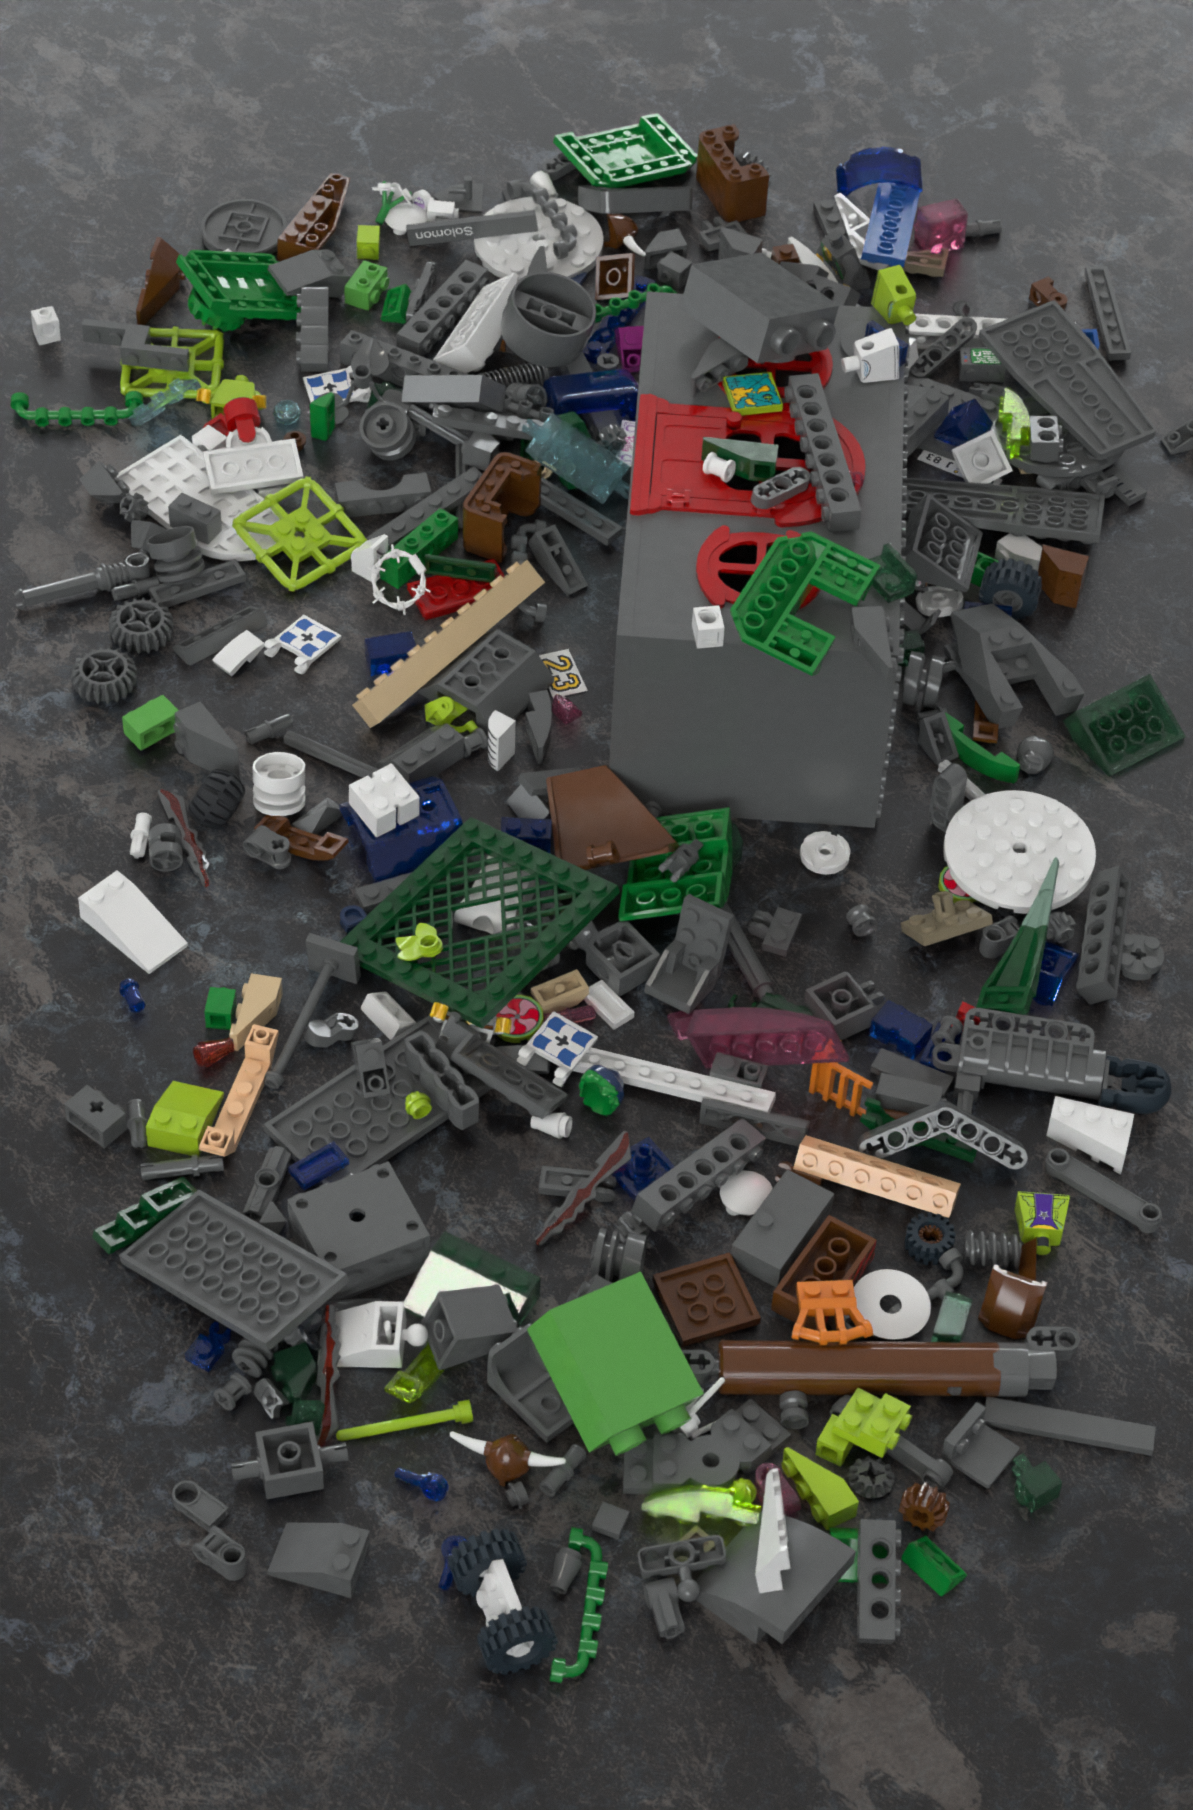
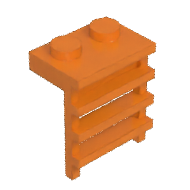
[809,1036,873,1117]

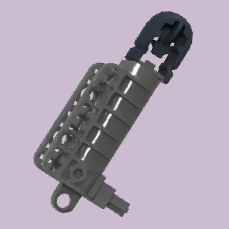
[932,1008,1172,1114]

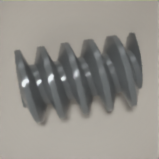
[963,1230,1021,1269]
[232,1337,284,1377]

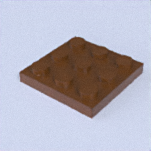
[652,1252,761,1347]

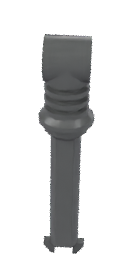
[14,553,151,610]

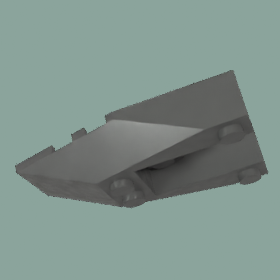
[950,603,1085,729]

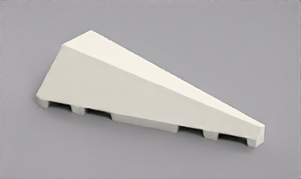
[835,193,889,270]
[755,1468,791,1593]

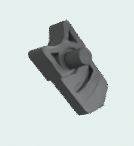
[254,1378,289,1419]

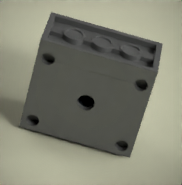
[287,1161,430,1300]

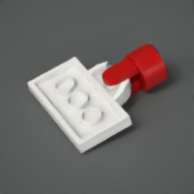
[203,397,303,495]

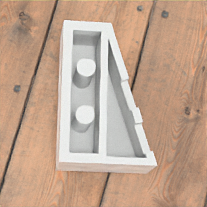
[1047,1096,1134,1175]

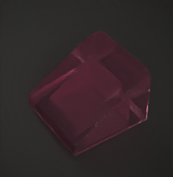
[667,1011,703,1040]

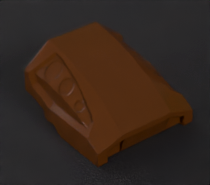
[978,1264,1047,1339]

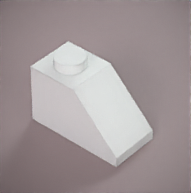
[351,534,388,582]

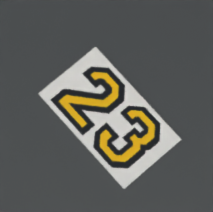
[539,649,588,698]

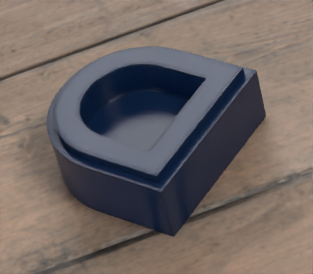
[340,905,367,934]

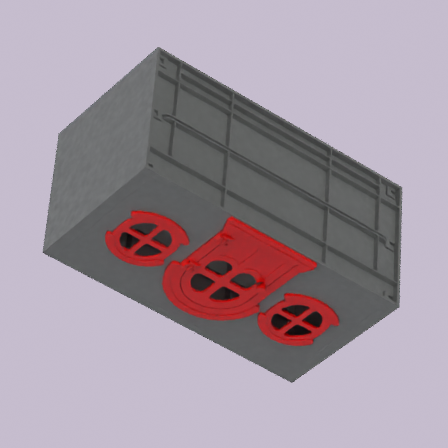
[609,291,910,828]

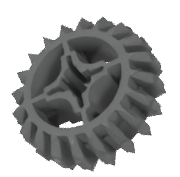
[108,597,174,655]
[71,646,137,704]

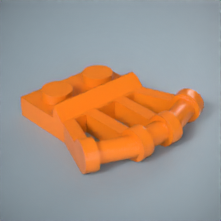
[792,1280,873,1345]

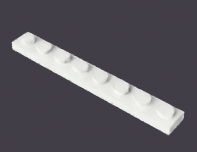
[573,1048,776,1113]

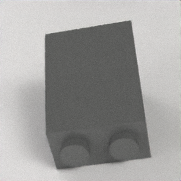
[421,1284,518,1370]

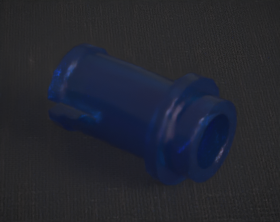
[119,978,146,1013]

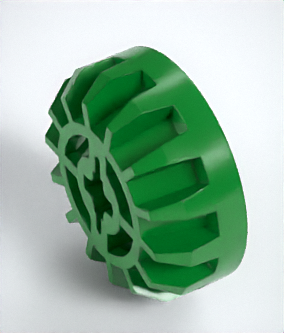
[188,287,246,332]

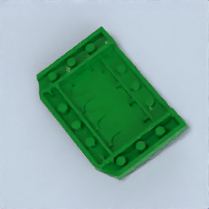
[553,113,698,188]
[176,250,301,320]

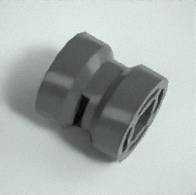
[779,1391,809,1430]

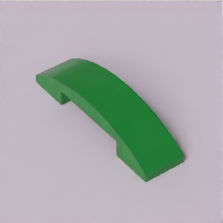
[945,713,1020,784]

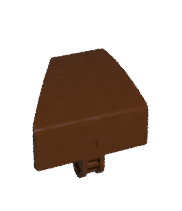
[546,765,679,870]

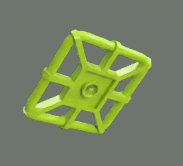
[120,326,224,400]
[232,476,367,592]

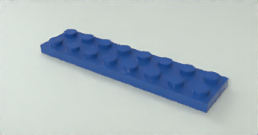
[861,169,923,268]

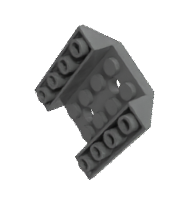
[418,629,554,733]

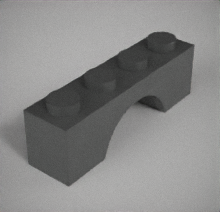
[461,411,522,471]
[335,473,431,518]

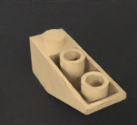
[230,973,283,1051]

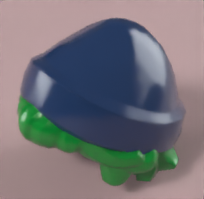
[579,1065,624,1116]

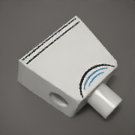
[841,328,899,383]

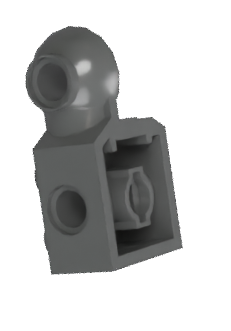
[568,921,660,997]

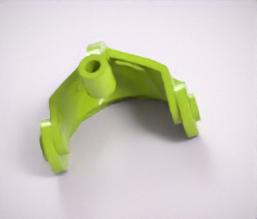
[425,696,478,734]

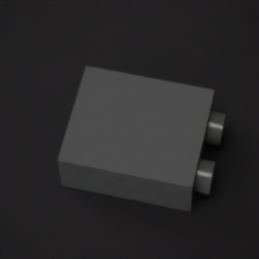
[680,252,839,363]

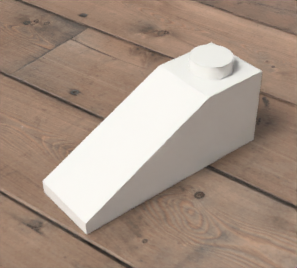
[995,533,1042,571]

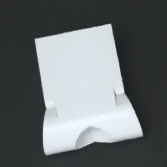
[454,856,535,934]

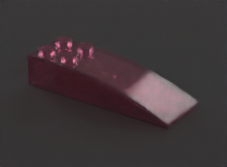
[686,1007,850,1069]

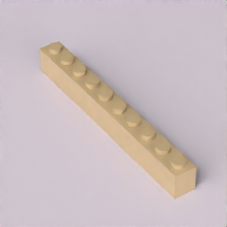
[352,560,545,728]

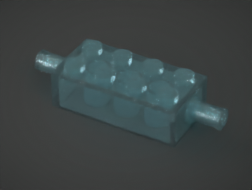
[522,412,630,504]

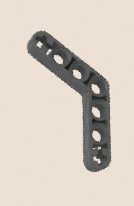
[857,1101,1028,1169]

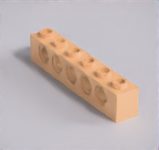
[793,1135,961,1218]

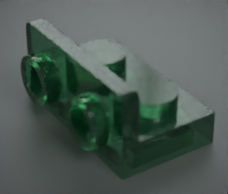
[869,543,917,603]

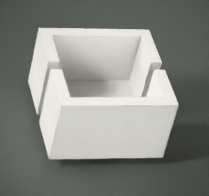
[349,763,420,837]

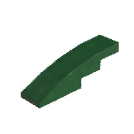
[92,1177,197,1254]

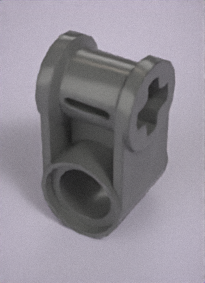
[243,825,292,869]
[979,916,1020,959]
[191,1526,247,1581]

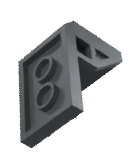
[644,894,734,1014]

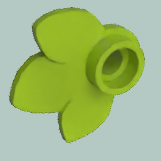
[395,923,443,961]

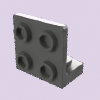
[941,1402,1020,1488]

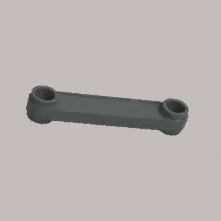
[1045,1148,1162,1233]
[829,1395,953,1491]

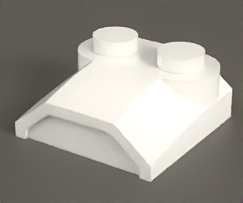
[951,430,1013,484]

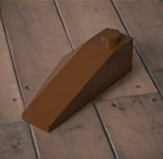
[136,237,187,325]

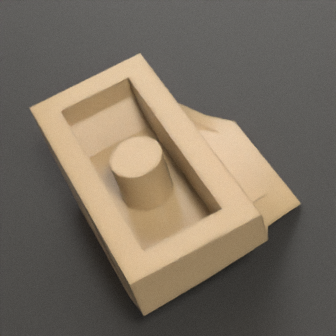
[531,969,589,1014]

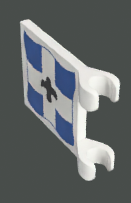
[303,365,372,403]
[264,615,341,674]
[517,1011,598,1087]

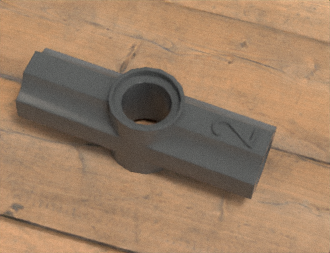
[243,1146,292,1223]

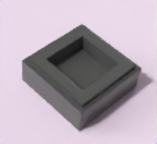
[592,1502,630,1540]

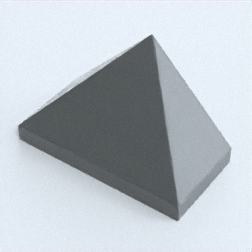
[292,797,345,835]

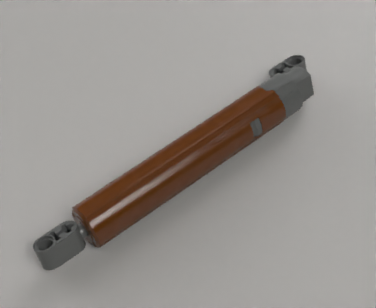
[682,1326,1080,1397]

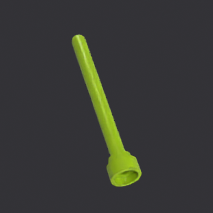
[336,1399,473,1441]

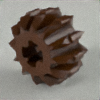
[899,1482,950,1532]

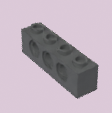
[857,1519,901,1644]

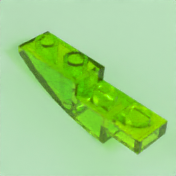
[998,387,1030,458]
[641,1485,762,1526]

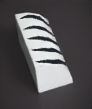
[488,710,516,771]

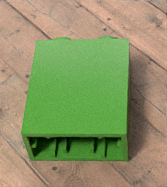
[527,1272,704,1456]

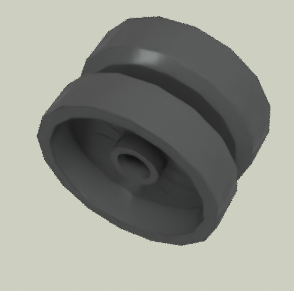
[359,402,417,460]
[902,651,945,710]

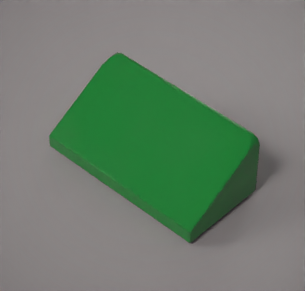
[380,284,412,323]
[310,392,336,441]
[901,1536,967,1596]

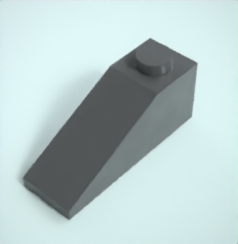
[527,524,588,596]

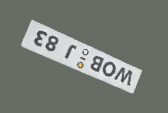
[918,450,1002,485]

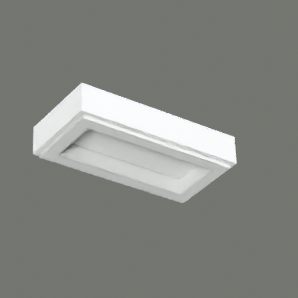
[583,980,635,1030]

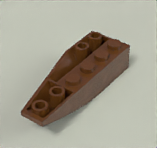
[277,173,350,261]

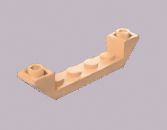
[199,1024,279,1157]

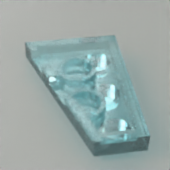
[128,378,202,426]

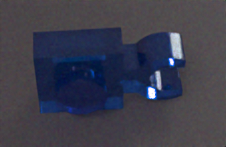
[185,1322,231,1372]

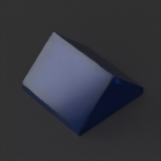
[934,399,993,447]

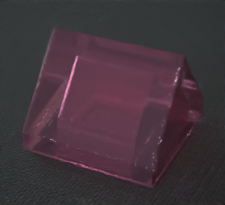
[551,694,583,725]

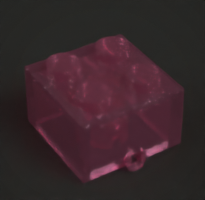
[913,198,968,254]

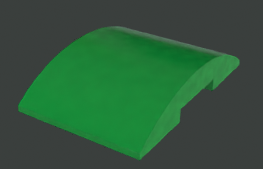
[619,807,733,921]

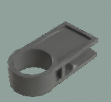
[172,1480,229,1531]

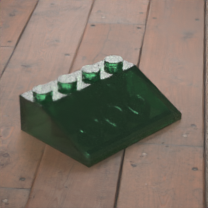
[1063,674,1186,777]
[404,1231,541,1328]

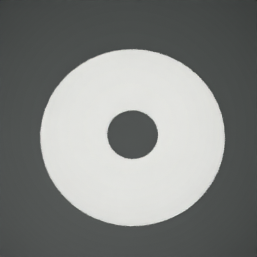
[854,1269,931,1340]

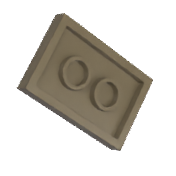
[901,891,993,946]

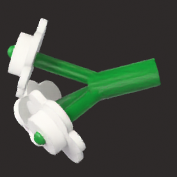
[372,181,413,225]

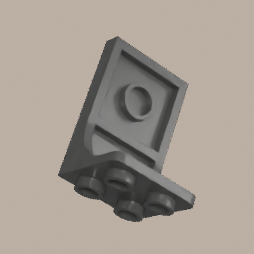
[487,1323,574,1443]

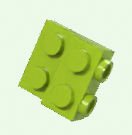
[831,1388,912,1458]

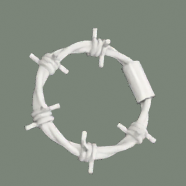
[366,544,431,615]

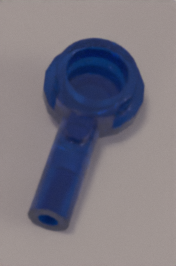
[395,1467,448,1501]
[438,1535,467,1590]

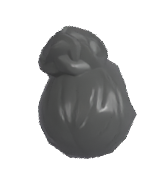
[1017,736,1054,774]

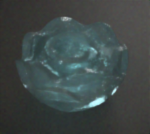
[273,400,302,425]

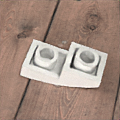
[212,630,265,677]

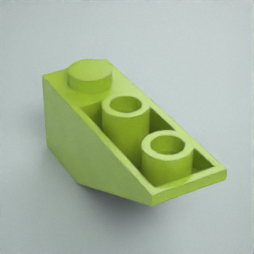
[781,1447,859,1530]

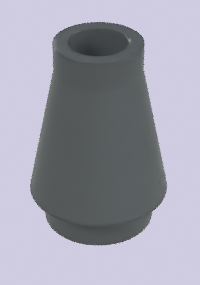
[550,1547,583,1594]

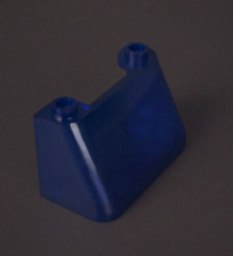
[543,369,639,422]

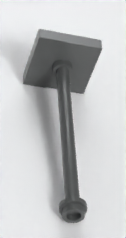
[264,933,361,1089]

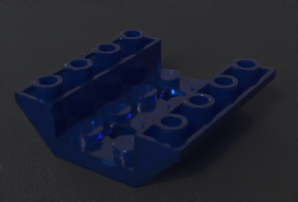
[339,776,463,883]

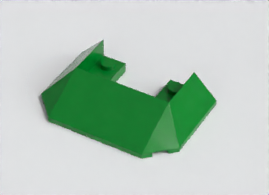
[730,531,881,676]

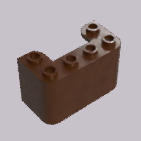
[696,124,769,223]
[463,452,542,563]

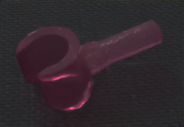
[848,467,865,487]

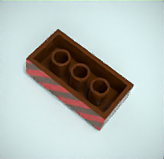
[771,1215,877,1330]

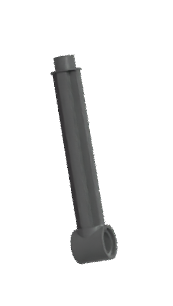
[719,898,775,1003]

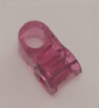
[754,1463,801,1516]

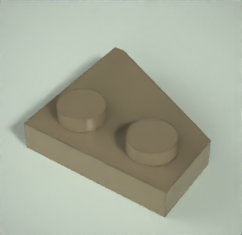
[902,249,949,277]

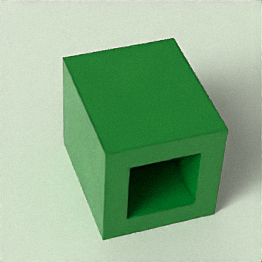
[204,987,237,1030]

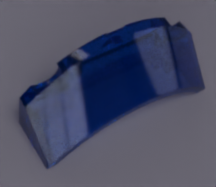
[836,147,923,197]

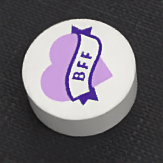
[413,189,431,211]

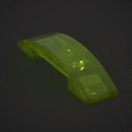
[384,1341,445,1403]

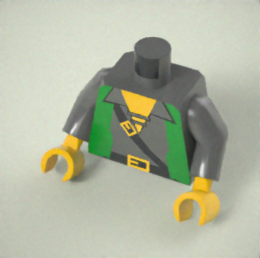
[815,230,864,287]

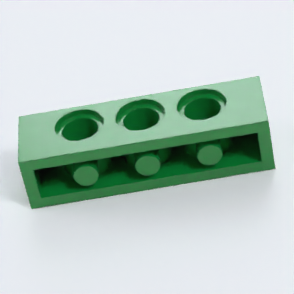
[380,508,458,589]

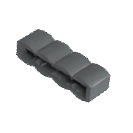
[296,287,329,372]
[405,1030,479,1130]

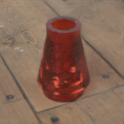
[193,1037,234,1067]

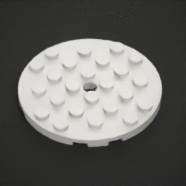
[474,197,603,282]
[944,790,1096,914]

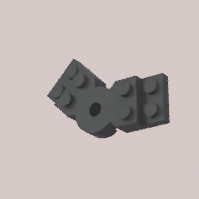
[623,1399,791,1497]

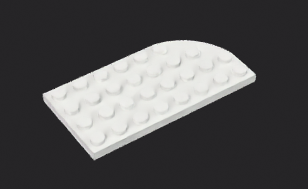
[117,435,304,561]

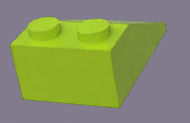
[146,1081,224,1157]

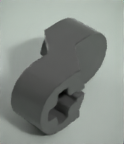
[304,1013,359,1048]

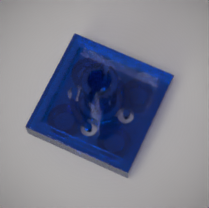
[605,1137,675,1202]

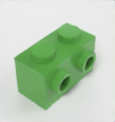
[344,261,390,311]
[122,695,179,750]

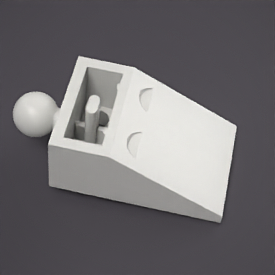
[317,1301,428,1368]

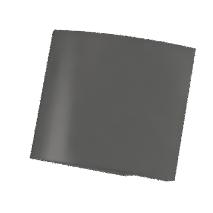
[696,1512,856,1644]

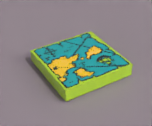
[723,372,783,416]

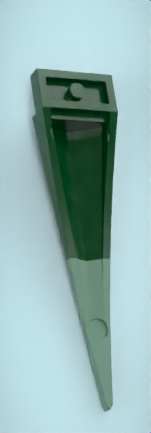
[976,857,1060,1015]

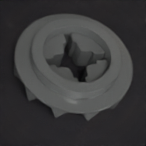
[848,1455,895,1498]

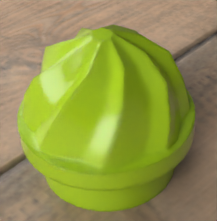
[405,1091,432,1119]
[727,1478,756,1508]

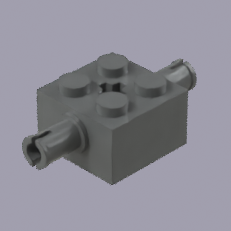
[231,1422,348,1499]

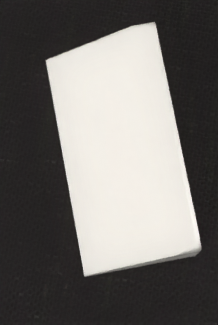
[361,992,416,1040]

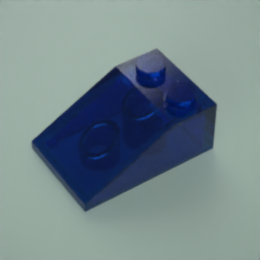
[1032,941,1079,1007]

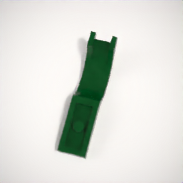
[860,1097,977,1163]

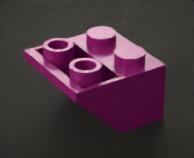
[615,326,644,373]

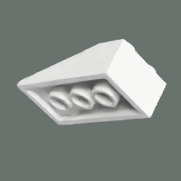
[78,871,188,974]

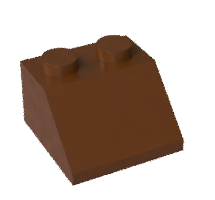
[1038,545,1089,609]

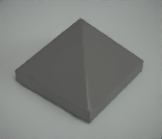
[259,1202,287,1235]

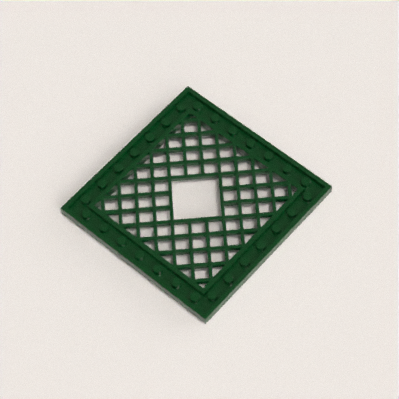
[340,817,620,1029]

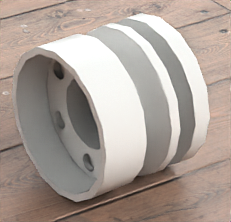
[253,752,306,816]

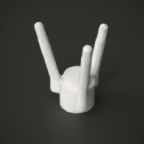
[673,1377,725,1440]

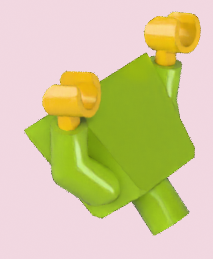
[196,375,266,419]

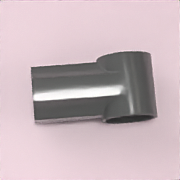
[643,1577,685,1639]

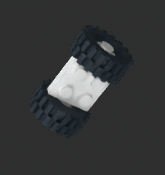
[448,1529,558,1674]

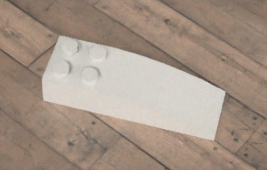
[433,272,518,374]

